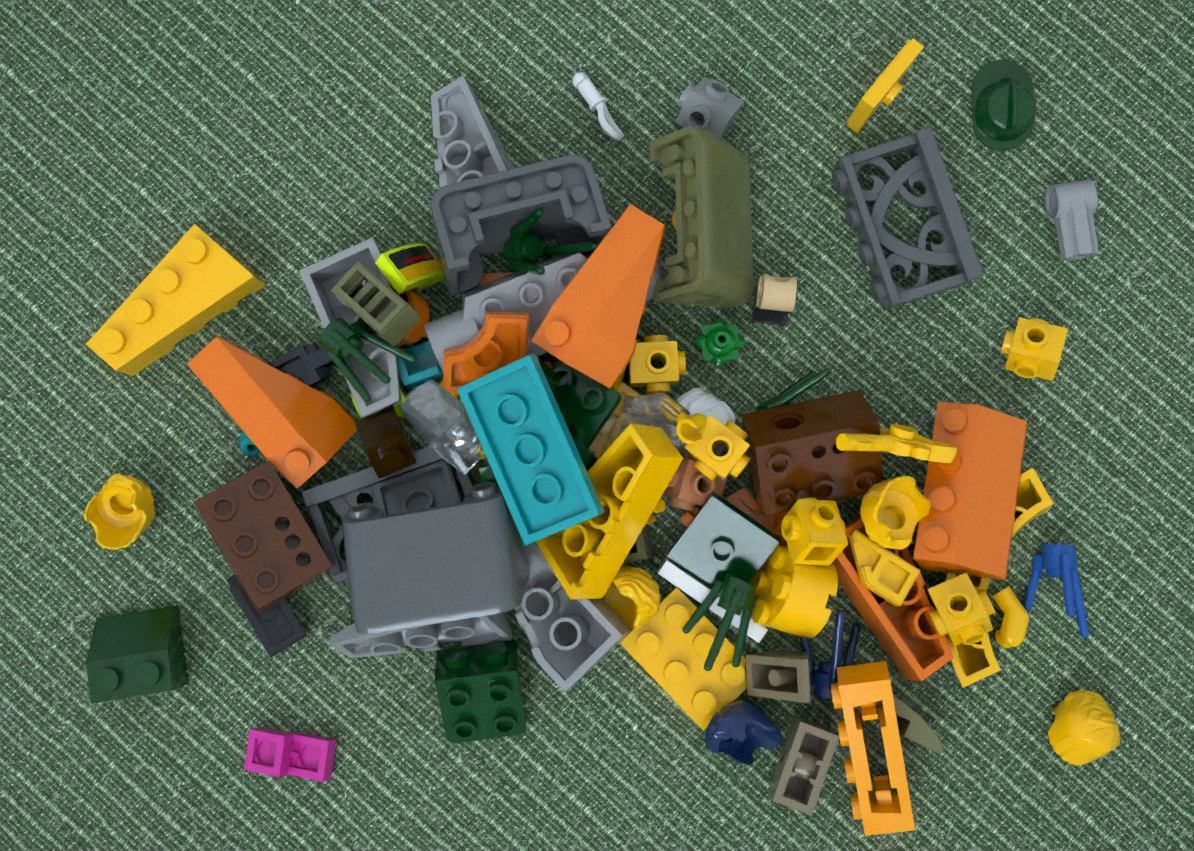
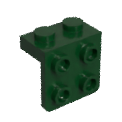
[551,359,621,472]
[435,640,526,743]

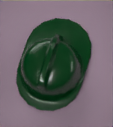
[972,60,1036,151]

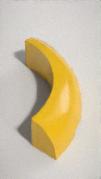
[945,468,1054,688]

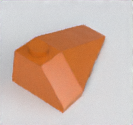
[531,204,666,389]
[187,336,357,489]

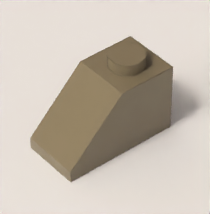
[746,650,812,703]

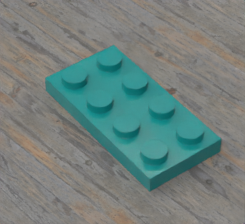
[457,354,604,546]

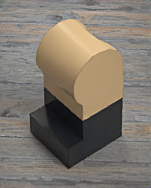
[751,274,797,326]

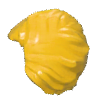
[84,473,155,550]
[860,476,931,550]
[602,565,660,630]
[1048,690,1120,766]

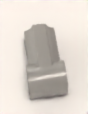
[1045,180,1099,261]

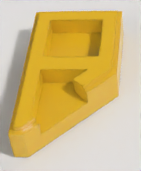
[849,529,920,606]

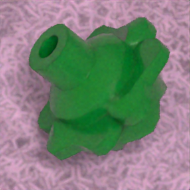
[696,318,744,367]

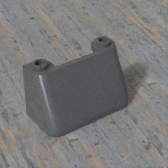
[431,155,612,297]
[342,482,528,634]

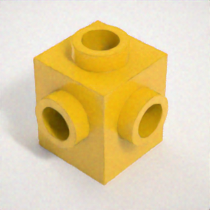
[1001,317,1068,381]
[628,335,686,393]
[684,415,751,481]
[781,497,848,566]
[927,572,995,646]

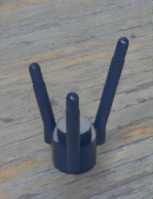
[800,610,860,699]

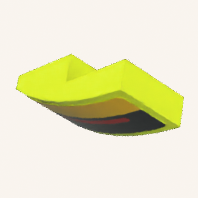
[375,243,445,295]

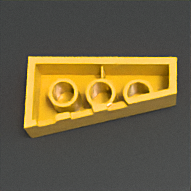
[86,224,266,376]
[536,423,683,599]

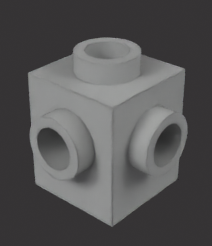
[675,77,744,139]

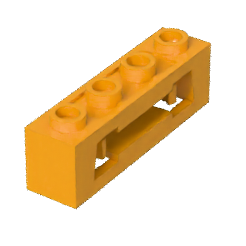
[830,661,915,836]

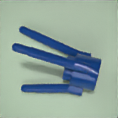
[1023,544,1089,638]

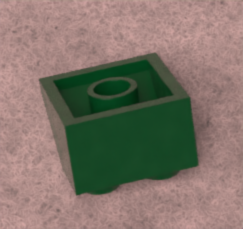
[86,605,189,704]

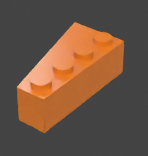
[832,513,954,681]

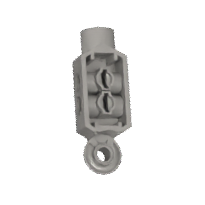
[423,252,662,372]

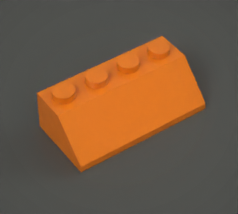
[913,402,1028,580]

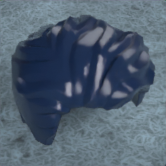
[705,700,782,766]

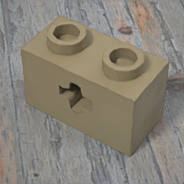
[767,715,839,816]

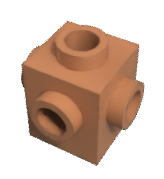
[663,452,727,512]

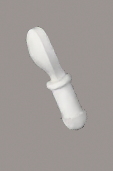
[573,72,625,141]

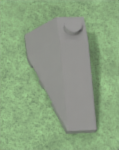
[431,75,514,188]
[299,237,401,418]
[514,541,632,692]
[330,612,512,658]

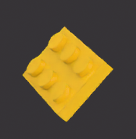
[620,587,747,731]

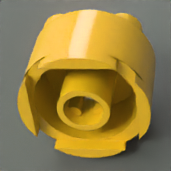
[750,544,838,638]

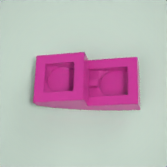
[244,728,337,782]

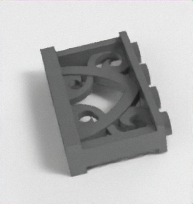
[832,127,984,311]
[301,437,473,588]

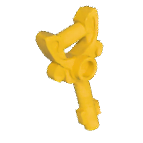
[836,424,958,463]

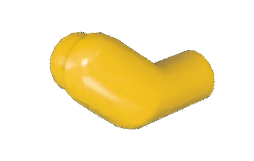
[992,586,1029,649]

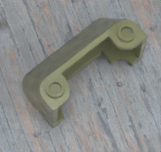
[649,126,754,309]

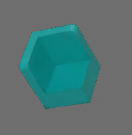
[397,341,443,391]

